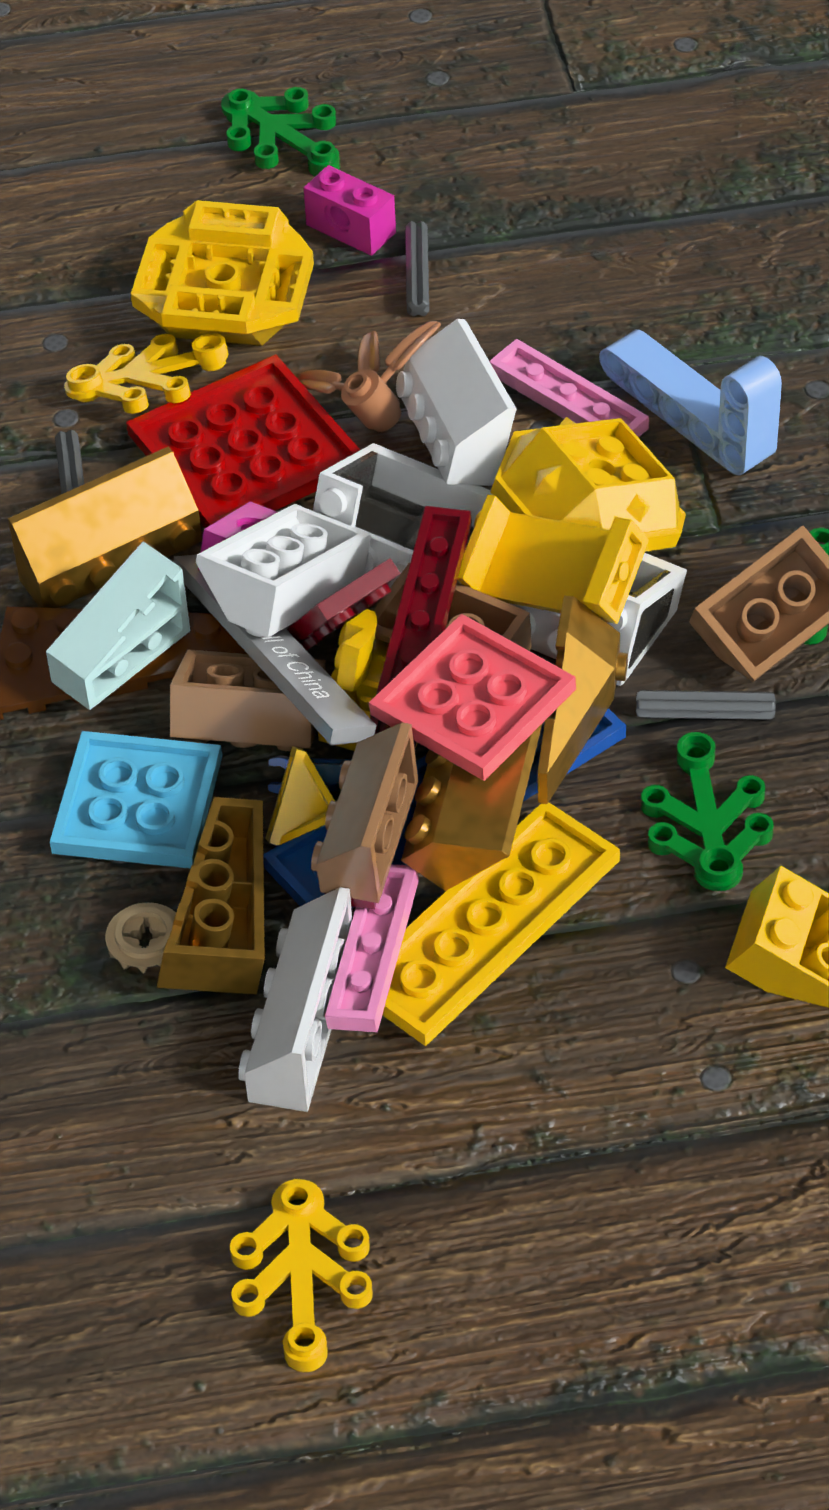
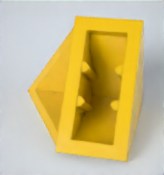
[265,746,335,846]

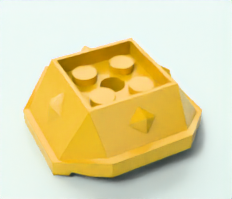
[131,200,314,346]
[490,417,686,552]

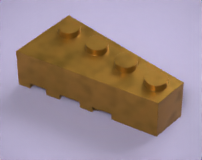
[157,797,265,994]

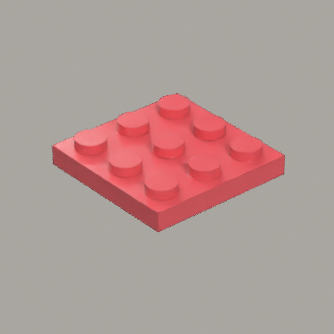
[369,614,576,781]

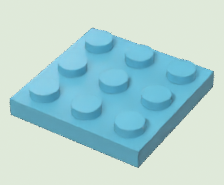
[50,731,222,869]

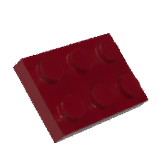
[287,558,401,651]

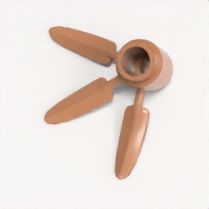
[297,321,441,432]

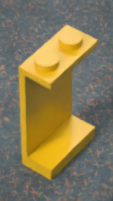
[458,494,649,624]

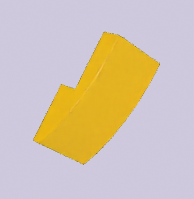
[335,609,377,692]

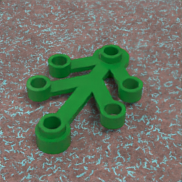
[221,87,340,176]
[641,732,774,891]

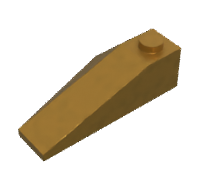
[538,596,628,804]

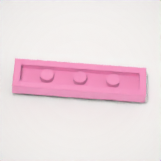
[489,339,649,438]
[325,864,419,1032]

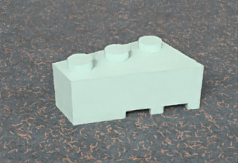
[46,541,190,710]

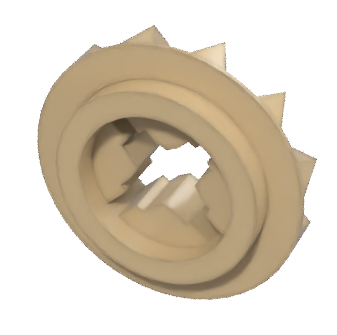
[105,903,176,974]

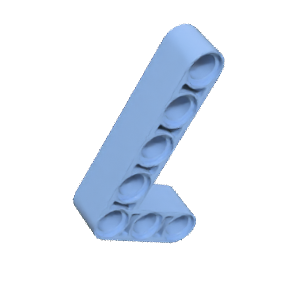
[599,329,782,476]

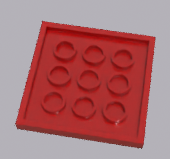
[126,354,360,528]

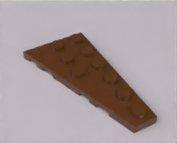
[0,606,247,720]

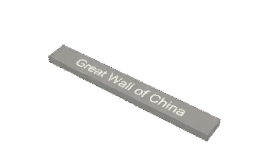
[173,555,376,745]

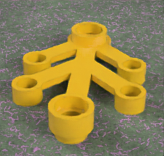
[64,333,229,414]
[230,1179,373,1372]

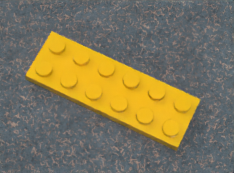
[382,803,620,1046]

